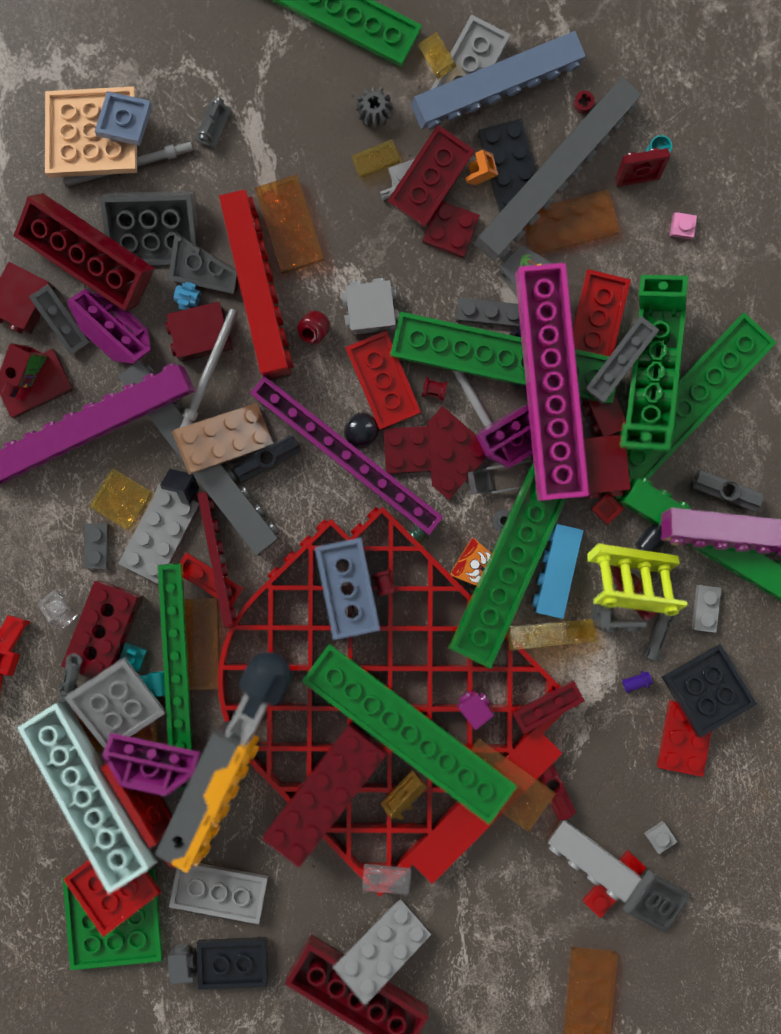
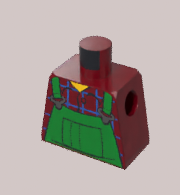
[0,343,48,398]

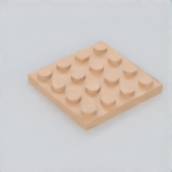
[45,86,137,178]

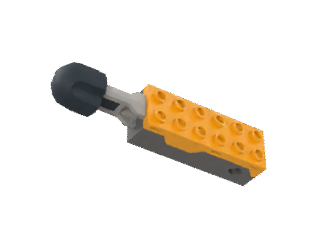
[155,652,291,873]

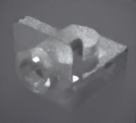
[37,589,78,629]

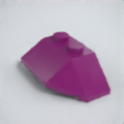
[67,289,151,364]
[476,404,533,468]
[103,733,201,797]

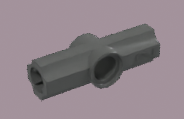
[691,470,763,513]

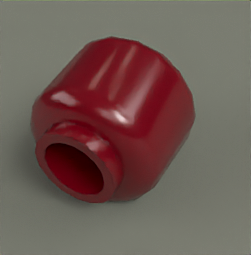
[297,310,330,344]

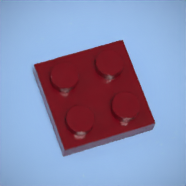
[615,148,670,187]
[422,201,480,259]
[383,426,431,474]

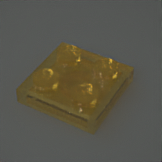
[88,468,152,530]

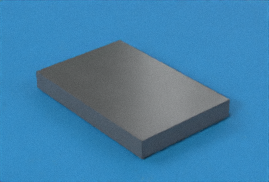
[623,870,691,933]

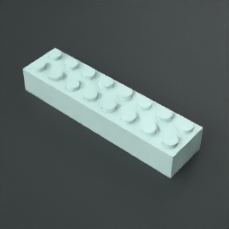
[17,701,157,894]

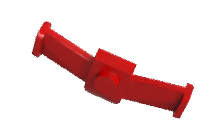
[0,615,31,706]

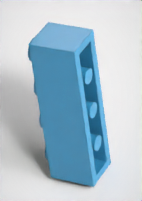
[531,524,584,619]

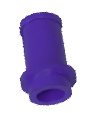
[622,671,653,693]

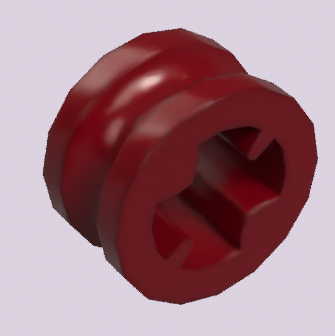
[573,90,595,113]

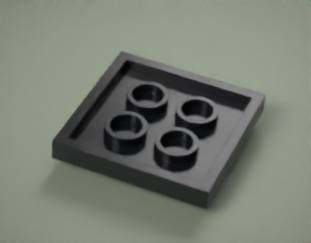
[662,644,757,738]

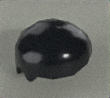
[344,412,379,448]

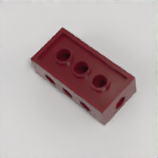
[61,580,143,679]

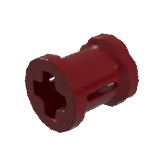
[421,377,448,401]
[371,569,397,597]

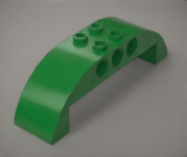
[621,275,688,451]

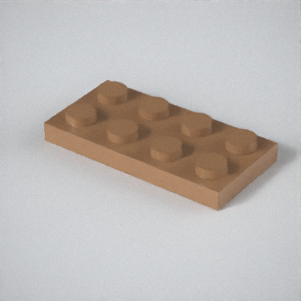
[172,403,274,475]

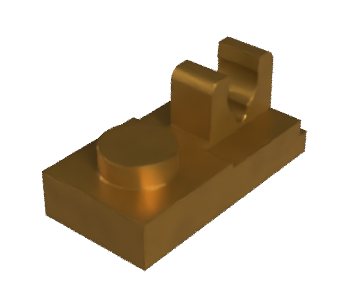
[380,770,427,820]

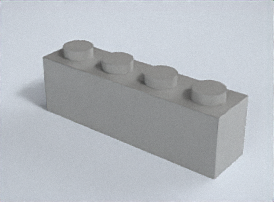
[547,820,641,902]

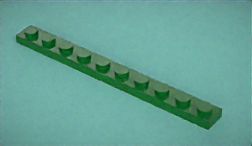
[157,563,193,791]

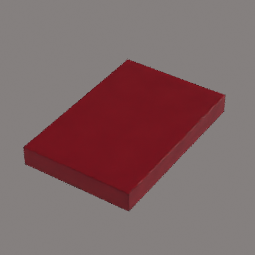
[0,348,74,419]

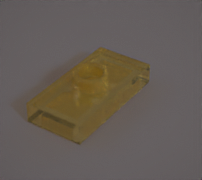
[418,32,457,79]
[351,139,401,179]

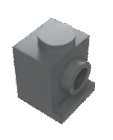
[168,944,197,984]

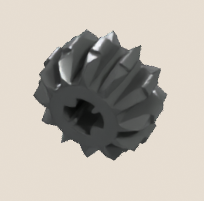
[355,86,393,128]

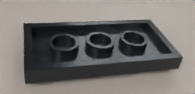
[478,119,536,213]

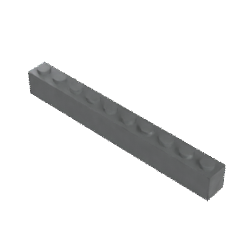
[474,77,642,262]
[118,360,280,555]

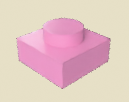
[670,212,697,240]

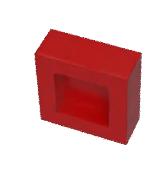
[591,493,624,525]

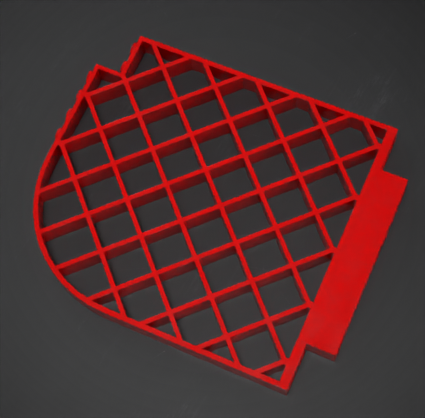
[218,506,563,897]

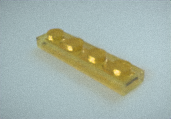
[507,619,596,651]

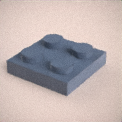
[94,91,152,146]

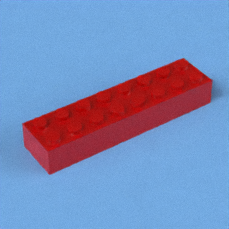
[219,189,294,380]

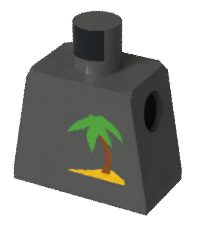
[498,245,551,297]

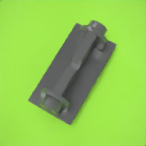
[195,97,232,148]

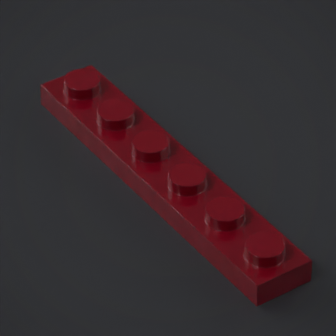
[197,492,237,629]

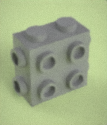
[342,278,399,335]

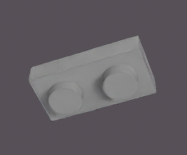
[691,585,722,633]

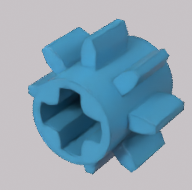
[174,282,201,310]

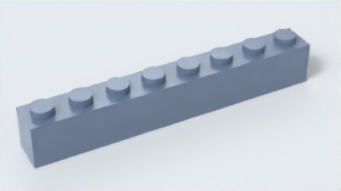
[410,31,585,130]

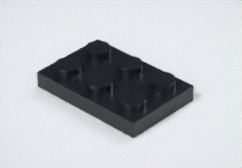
[197,937,268,990]

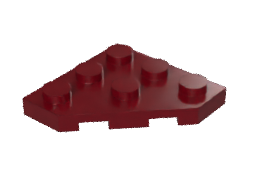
[427,406,487,500]

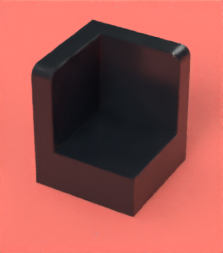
[160,469,199,505]

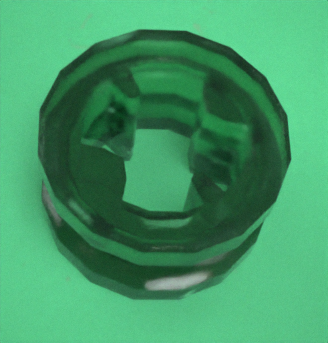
[408,525,429,546]

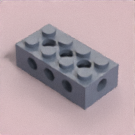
[315,538,380,640]

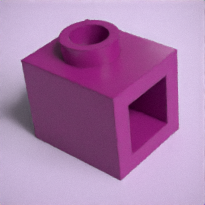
[457,691,494,730]

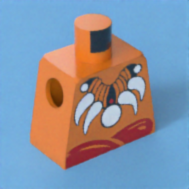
[450,538,491,586]

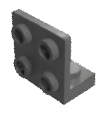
[591,598,647,632]

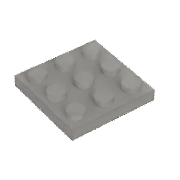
[65,657,165,749]

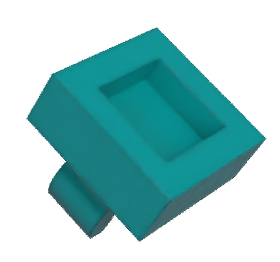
[118,642,148,672]

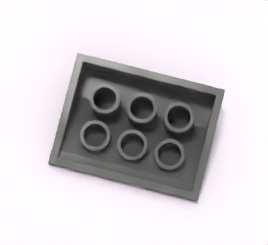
[100,191,198,265]

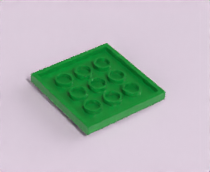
[62,866,164,970]

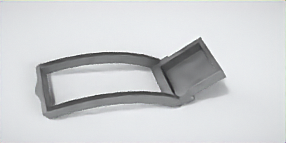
[468,459,533,495]

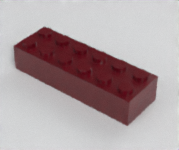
[13,193,155,311]
[262,722,386,868]
[285,934,429,1034]

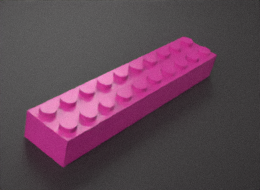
[515,263,589,501]

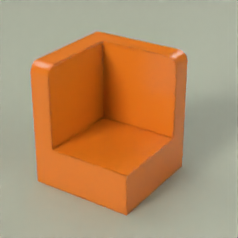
[465,150,498,186]

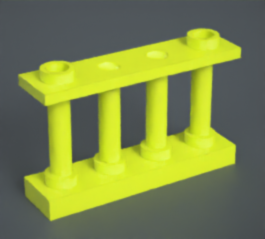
[587,544,687,616]

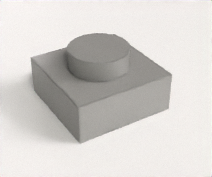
[644,821,677,854]

